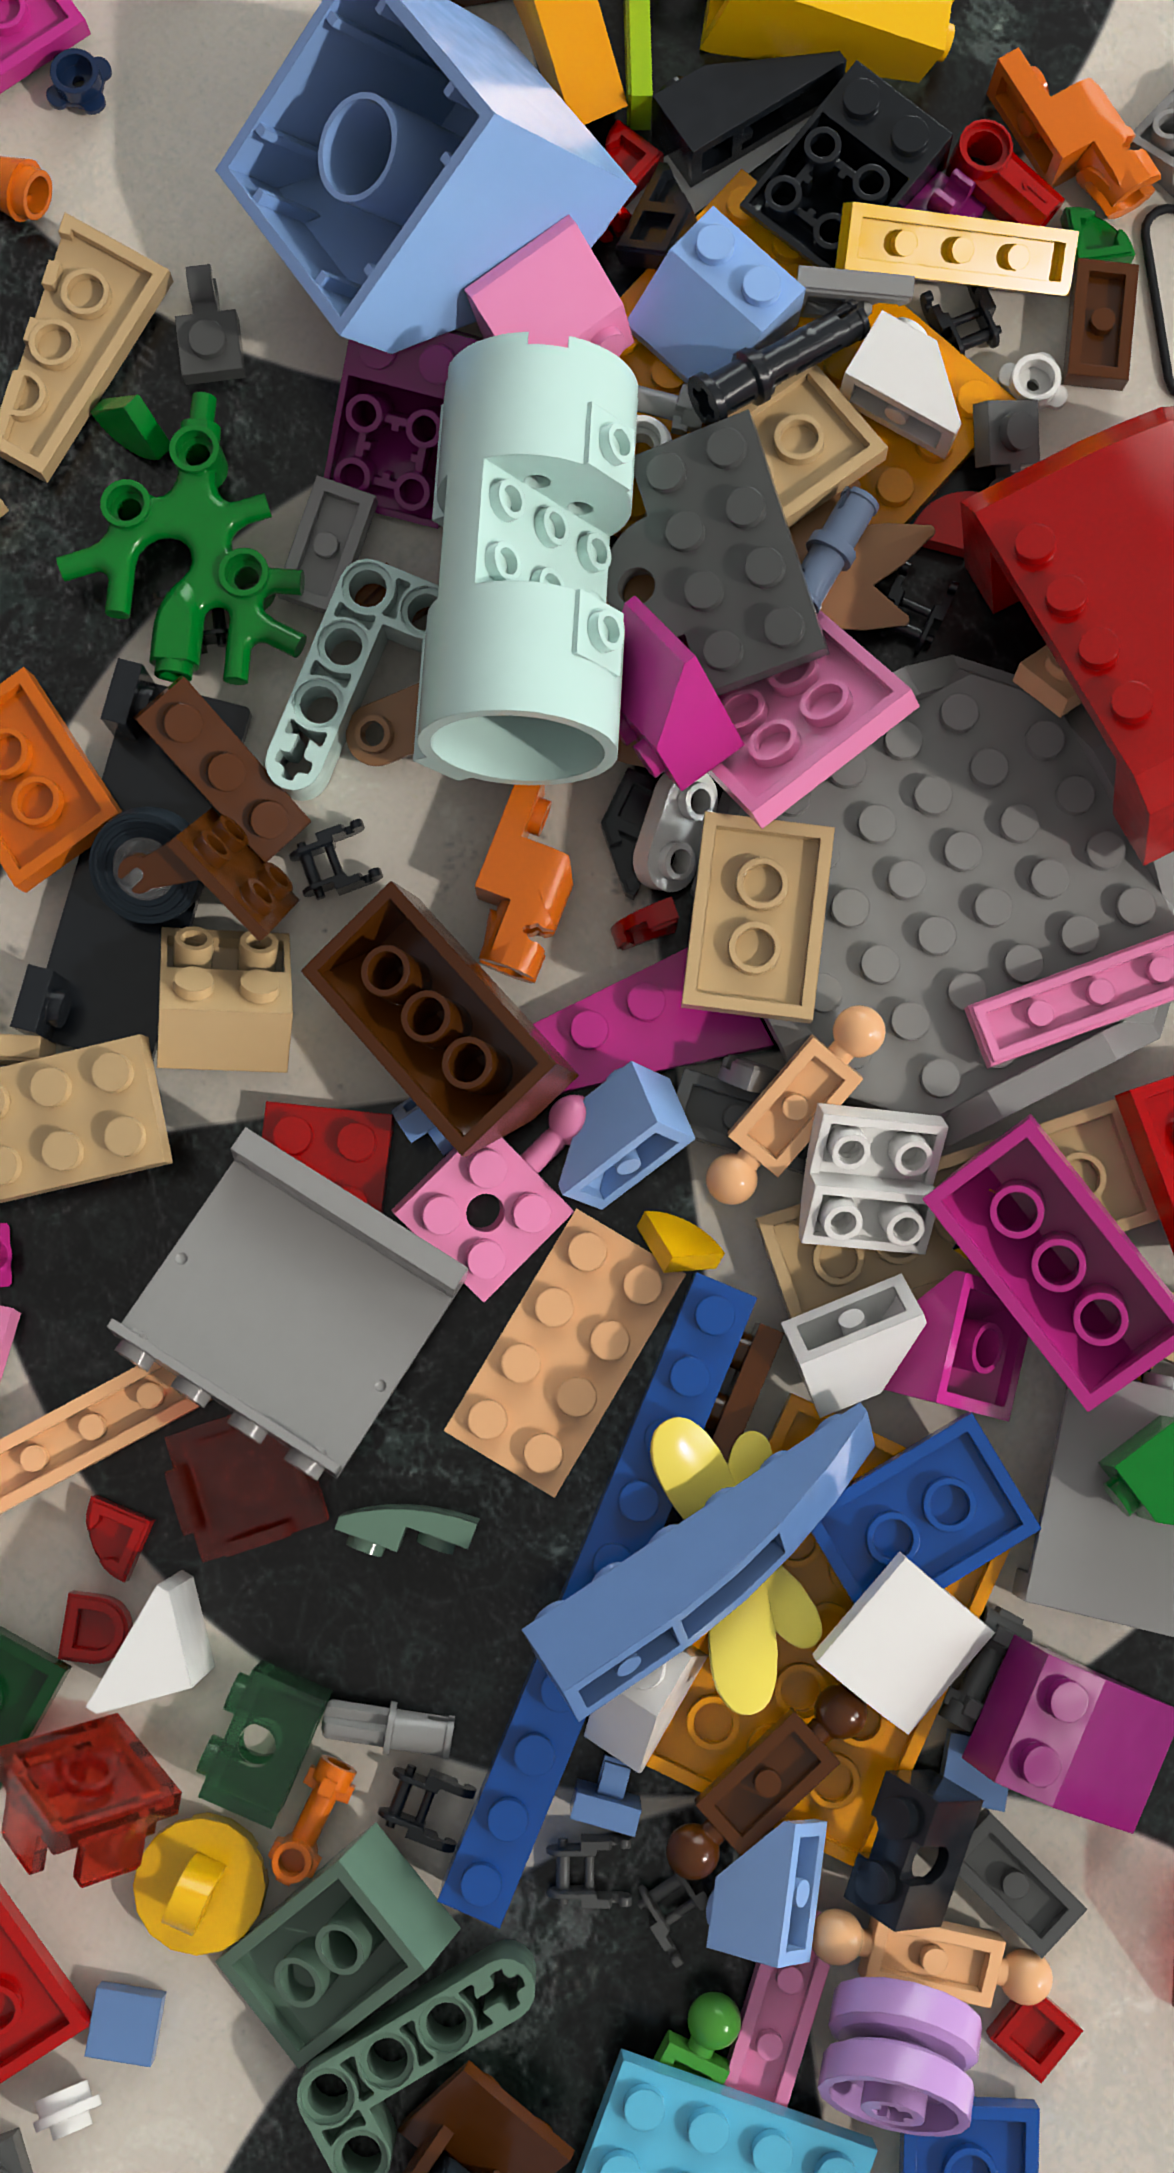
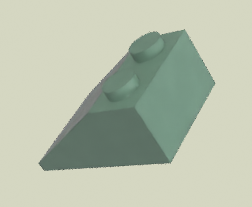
[215,1822,461,2069]

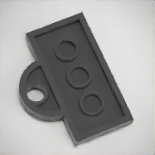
[606,409,830,696]

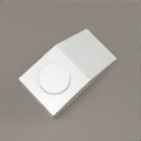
[840,310,962,460]
[781,1273,927,1418]
[584,1645,708,1773]

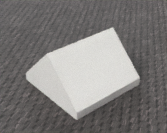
[86,1570,215,1714]

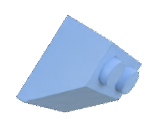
[628,206,806,384]

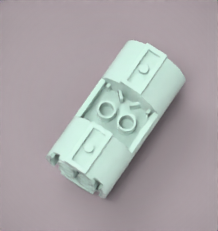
[413,332,638,785]

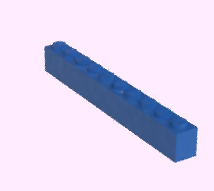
[437,1272,757,1929]

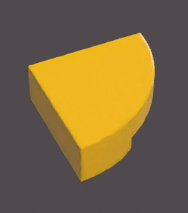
[636,1211,725,1273]

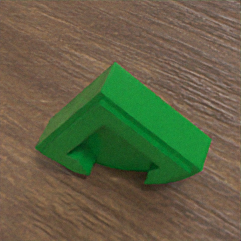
[1060,207,1135,266]
[90,394,170,460]

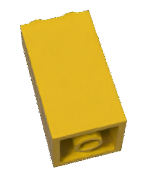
[699,0,955,83]

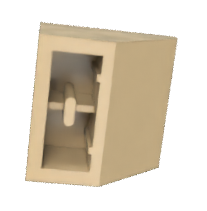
[157,926,293,1073]

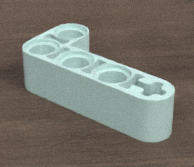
[265,558,439,801]

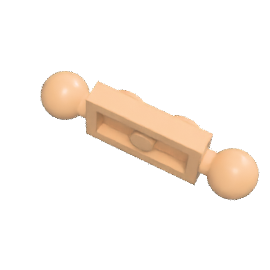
[706,1005,886,1205]
[812,1908,1053,2008]

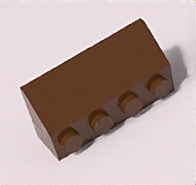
[301,881,579,1157]

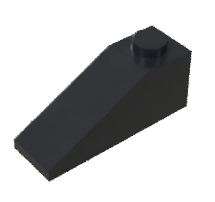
[652,51,847,187]

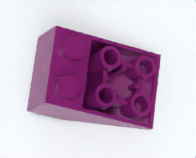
[324,330,483,529]

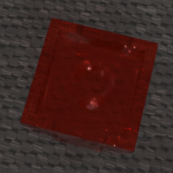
[164,1414,330,1563]
[0,1713,182,1888]

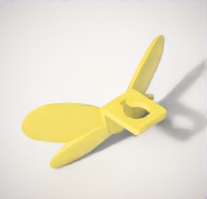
[650,1417,822,1715]

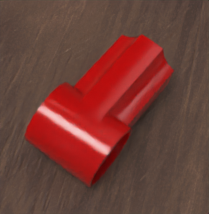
[945,119,1065,227]

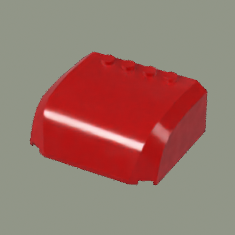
[960,406,1174,866]

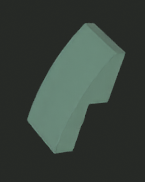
[335,1504,480,1557]

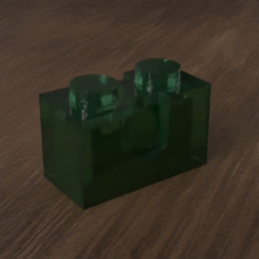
[196,1660,333,1829]

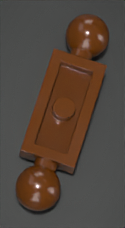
[666,1684,868,1880]

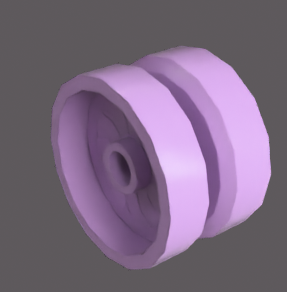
[818,1977,982,2137]

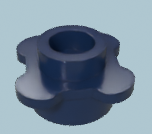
[46,48,112,115]

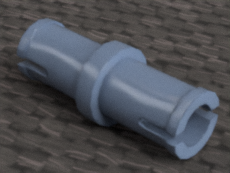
[801,486,879,614]

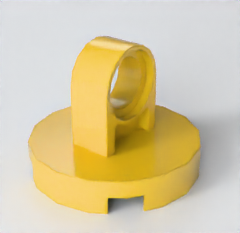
[133,1812,269,1956]

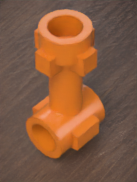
[268,1755,357,1887]

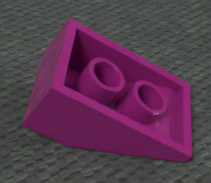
[962,1634,1174,1834]

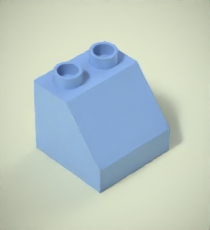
[215,0,637,354]

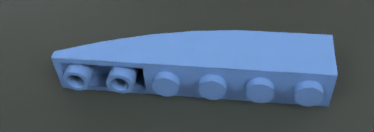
[522,1402,875,1722]

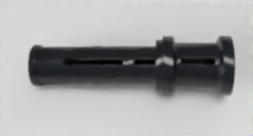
[687,299,870,426]

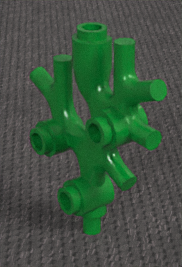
[56,392,307,685]

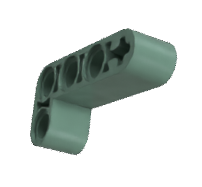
[297,1939,537,2173]

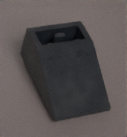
[740,60,953,268]

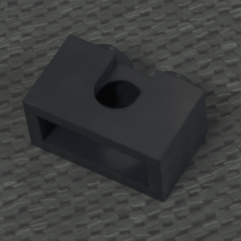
[843,1769,984,1932]

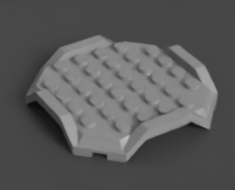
[690,655,1174,1149]

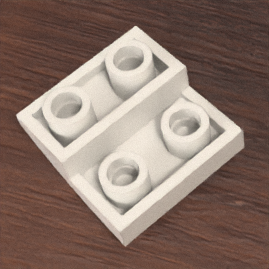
[799,1103,949,1255]
[812,1551,995,1735]

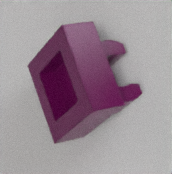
[904,168,987,218]

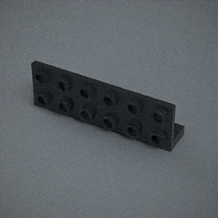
[10,658,252,1061]

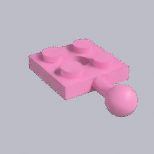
[391,1095,586,1302]

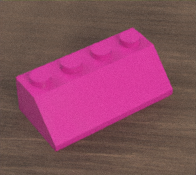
[922,1113,1174,1412]

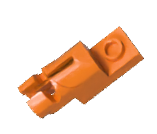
[986,47,1161,219]
[475,785,573,984]

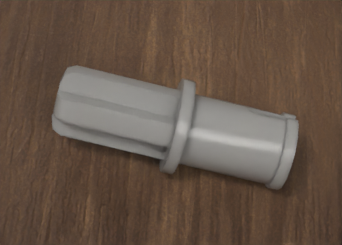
[321,1699,455,1759]

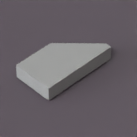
[796,265,915,318]

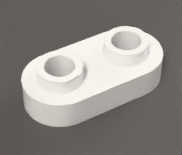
[633,773,718,892]

